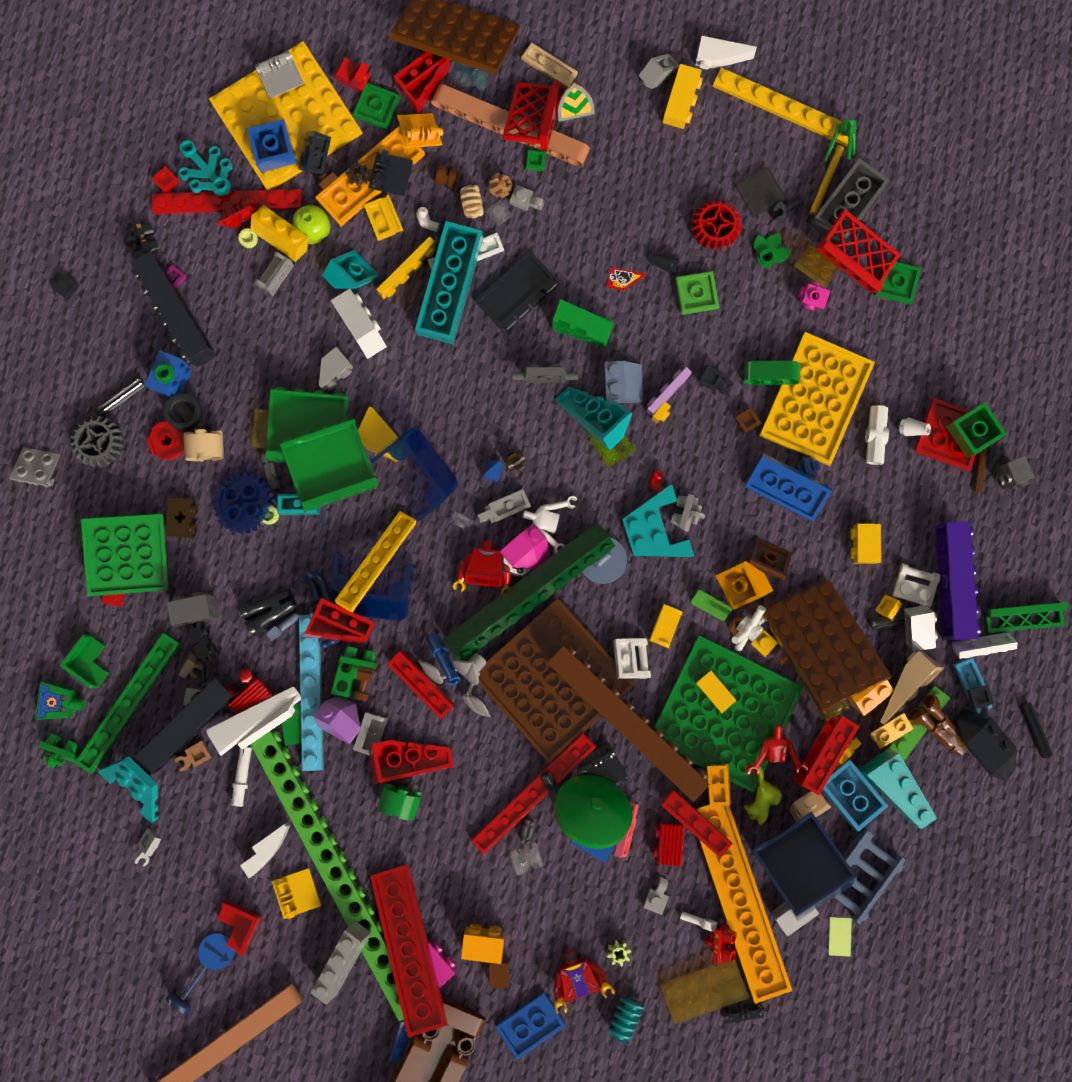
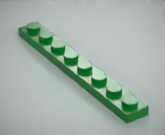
[75,633,181,774]

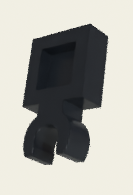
[697,365,733,395]

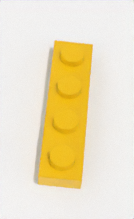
[376,237,436,299]

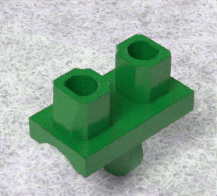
[38,734,78,769]

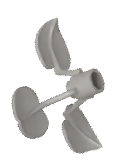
[418,653,491,717]

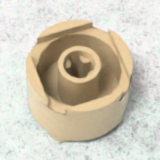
[183,429,224,461]

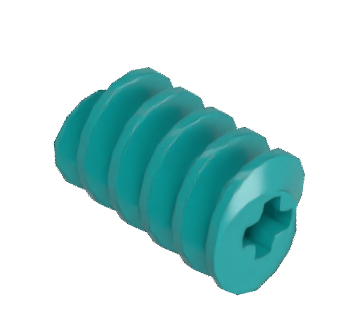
[607,997,646,1044]

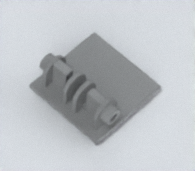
[255,51,304,99]
[9,447,60,487]

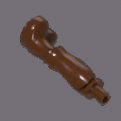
[907,694,968,756]

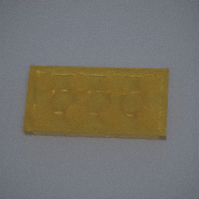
[660,960,749,1025]

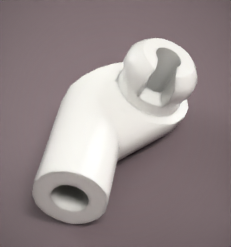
[416,207,440,232]

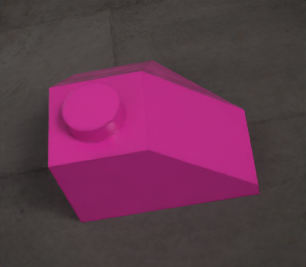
[500,524,551,571]

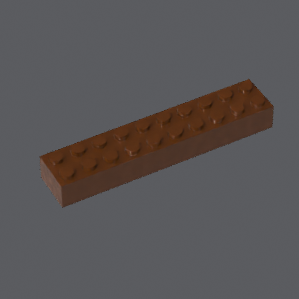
[547,646,710,802]

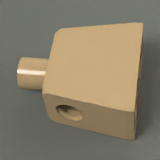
[789,791,831,822]

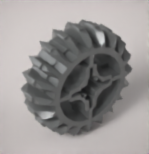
[70,416,124,467]

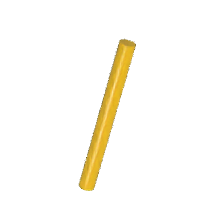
[809,145,844,216]

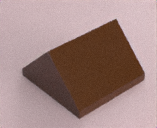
[746,538,792,580]

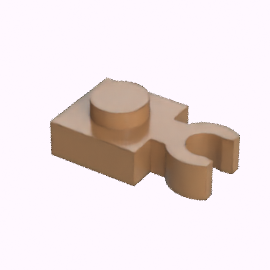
[174,740,213,771]

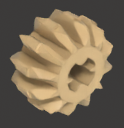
[460,185,483,218]

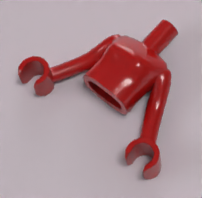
[744,725,808,776]

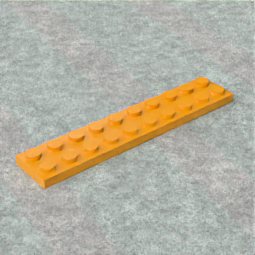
[695,804,792,1004]

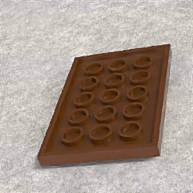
[390,0,520,75]
[762,579,891,712]

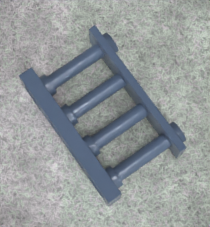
[835,829,906,924]

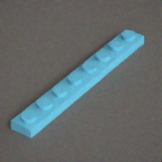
[299,614,323,771]

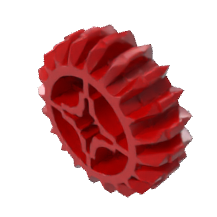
[691,199,742,251]

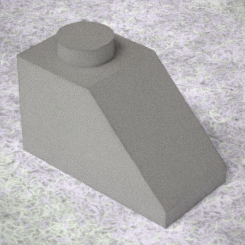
[639,54,680,89]

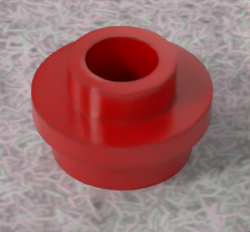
[239,668,254,686]

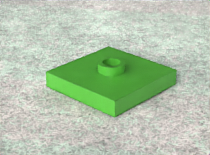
[675,271,719,315]

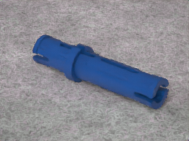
[426,633,460,685]

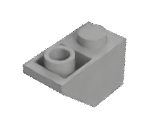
[319,347,353,392]

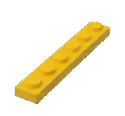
[335,511,416,612]

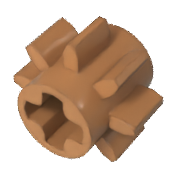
[489,173,512,198]

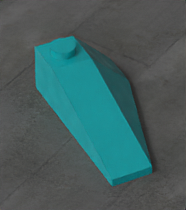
[555,387,632,451]

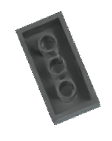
[810,158,890,245]

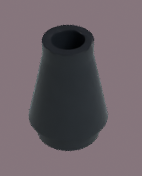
[651,254,680,273]

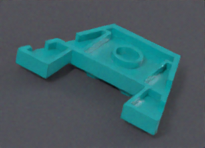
[622,485,694,557]
[98,756,158,824]

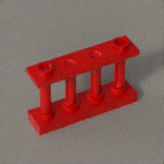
[792,714,859,796]

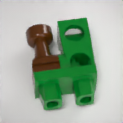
[331,646,377,701]

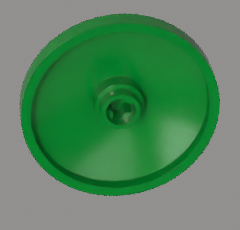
[554,774,633,849]

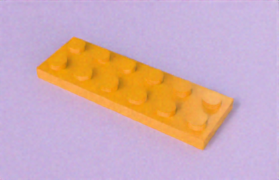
[315,126,425,227]

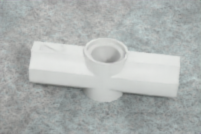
[865,405,889,465]

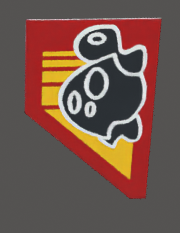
[607,267,646,291]

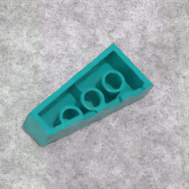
[858,748,937,829]

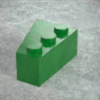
[552,299,614,348]

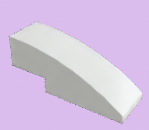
[240,822,290,878]

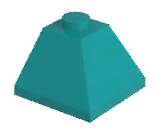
[322,250,380,289]

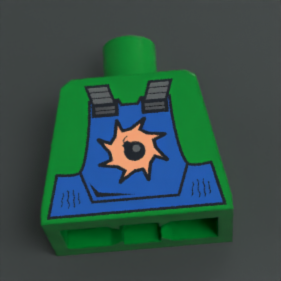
[35,682,86,720]

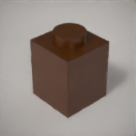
[489,956,510,988]

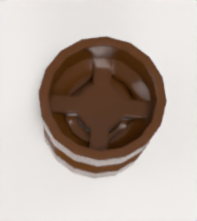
[435,166,458,189]

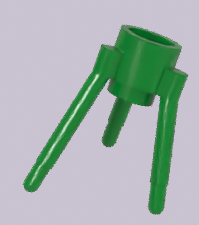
[823,119,857,163]

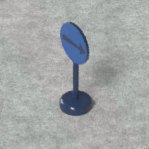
[165,933,234,1015]

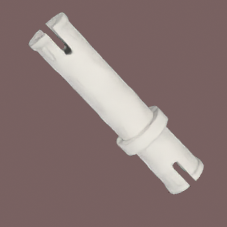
[230,747,252,807]

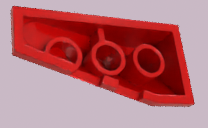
[370,740,454,784]

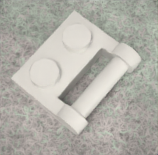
[892,563,940,607]
[613,638,651,679]

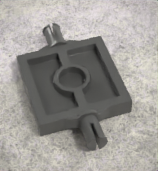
[513,364,578,383]

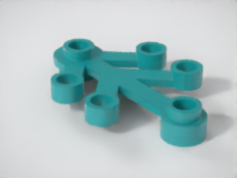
[178,140,232,196]

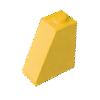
[358,407,406,462]

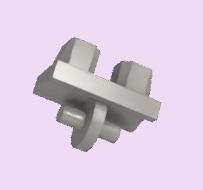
[671,494,705,532]

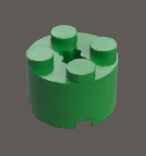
[378,782,423,820]

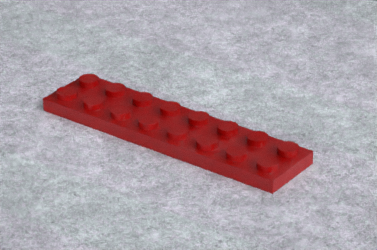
[370,864,448,1037]

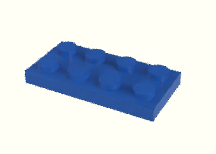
[745,453,833,522]

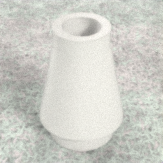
[900,417,931,436]

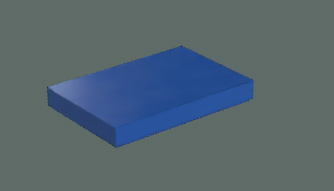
[495,991,566,1060]

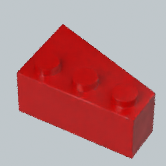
[393,52,451,114]
[302,598,375,643]

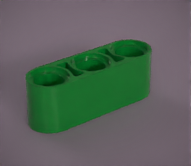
[744,361,801,385]

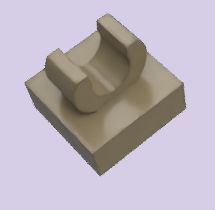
[178,652,204,678]

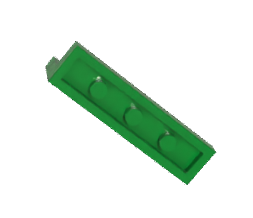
[984,602,1069,633]

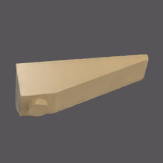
[881,651,944,725]

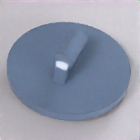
[582,537,627,584]

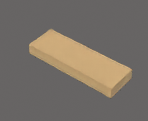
[521,42,578,89]

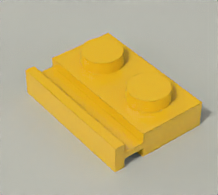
[364,195,403,241]

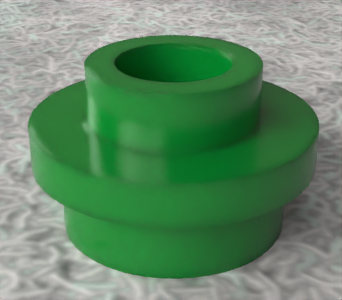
[155,364,175,383]

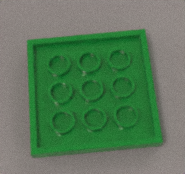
[81,513,168,596]

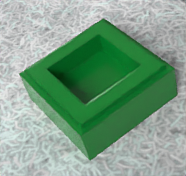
[526,150,546,171]

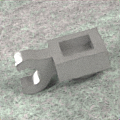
[509,185,544,211]
[132,828,161,866]
[643,877,669,915]

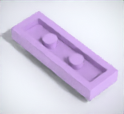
[647,367,692,417]

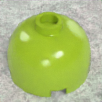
[292,205,331,244]

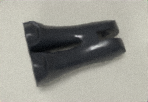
[237,589,298,637]

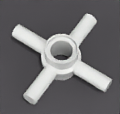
[732,605,766,651]

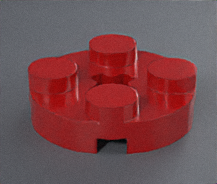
[147,421,185,460]

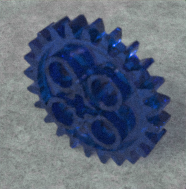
[212,472,275,534]

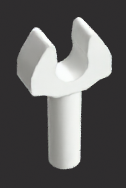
[680,911,718,932]

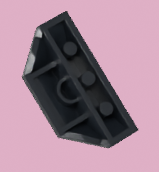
[954,709,1017,782]

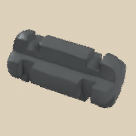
[520,819,535,844]

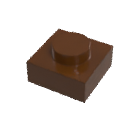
[317,172,338,190]
[734,407,761,434]

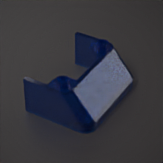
[369,428,458,522]
[331,553,415,621]

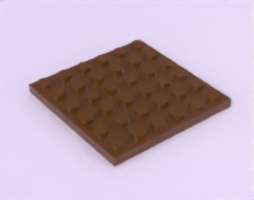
[478,598,635,763]

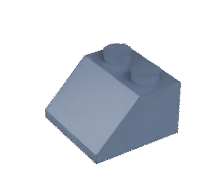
[604,361,643,403]

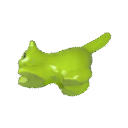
[744,766,782,825]

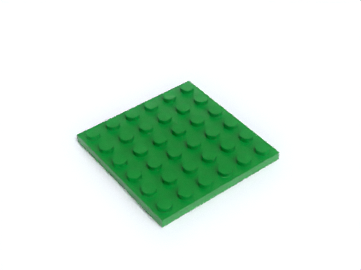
[654,635,804,793]

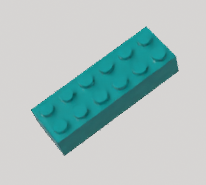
[415,221,484,345]

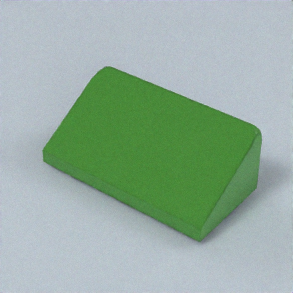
[691,590,733,621]

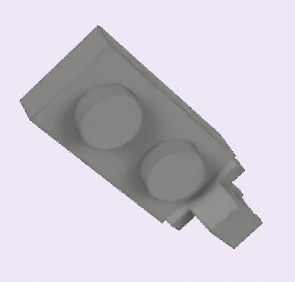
[477,489,531,523]

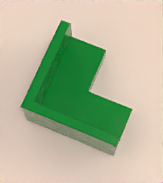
[60,634,110,689]

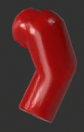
[650,471,665,494]

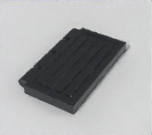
[475,251,558,331]

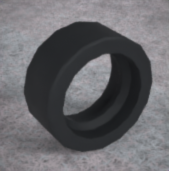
[163,393,202,431]

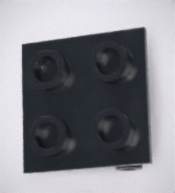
[368,149,413,196]
[577,742,628,784]
[718,979,765,1024]

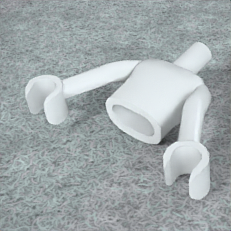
[523,496,577,554]

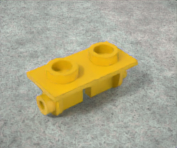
[870,713,913,749]

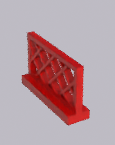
[503,81,561,150]
[815,209,901,293]

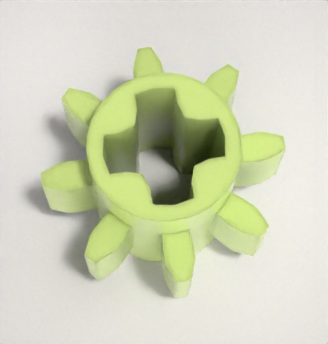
[607,939,631,966]

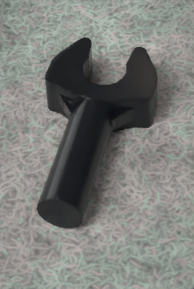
[770,198,804,221]

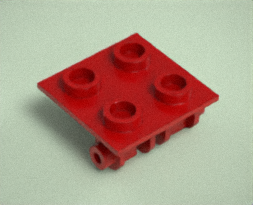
[216,198,258,229]

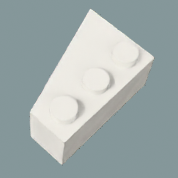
[331,289,387,359]

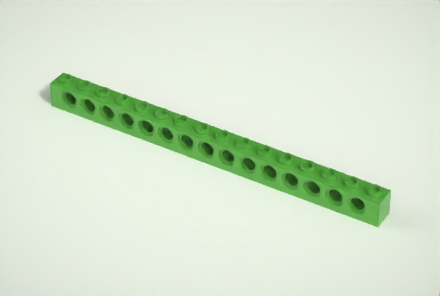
[250,729,404,1022]

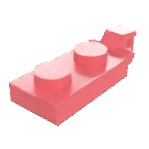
[614,802,639,858]

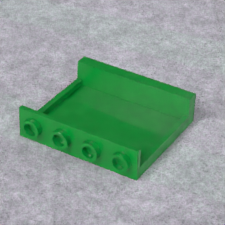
[266,387,348,462]
[280,418,378,512]

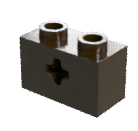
[166,498,198,538]

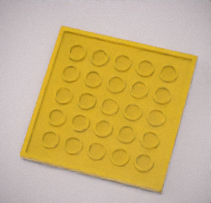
[209,41,363,190]

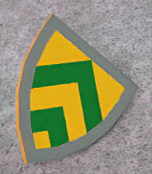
[557,83,595,122]

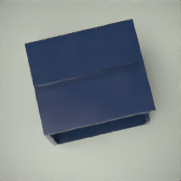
[752,811,857,921]

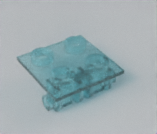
[453,62,489,91]

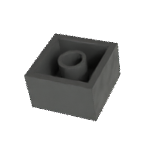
[167,592,219,626]

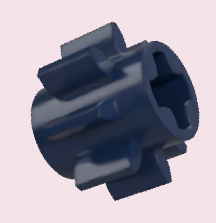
[795,457,821,477]

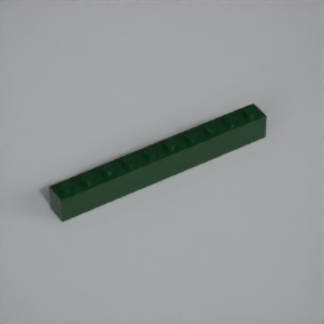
[443,522,615,661]

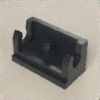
[298,131,331,175]

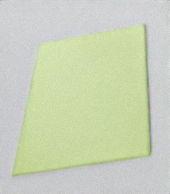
[829,917,852,956]

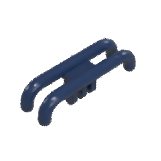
[298,571,340,649]

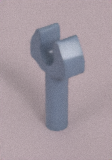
[266,613,299,641]

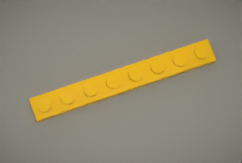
[713,68,857,147]

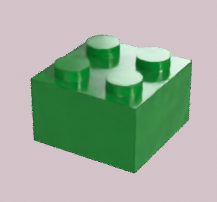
[946,402,1007,458]

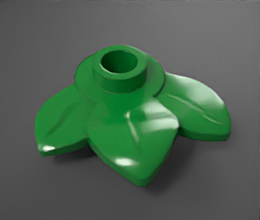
[754,233,791,268]

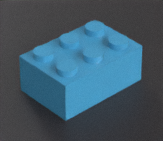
[822,759,888,832]

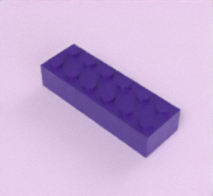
[935,521,980,640]

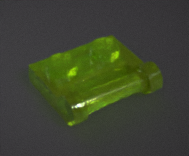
[588,434,637,468]

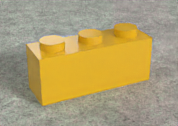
[663,64,703,129]
[251,205,309,262]

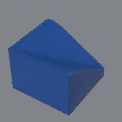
[483,461,503,482]

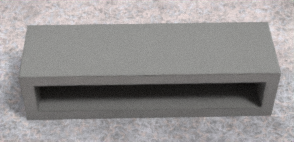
[311,921,371,1005]

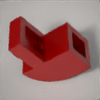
[333,57,371,91]

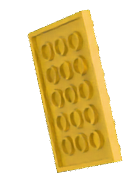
[759,332,875,466]

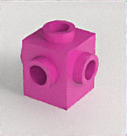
[798,281,830,311]

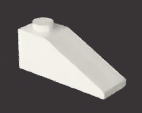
[695,36,757,69]

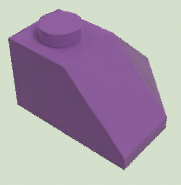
[313,696,361,744]

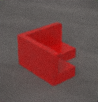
[217,900,262,956]

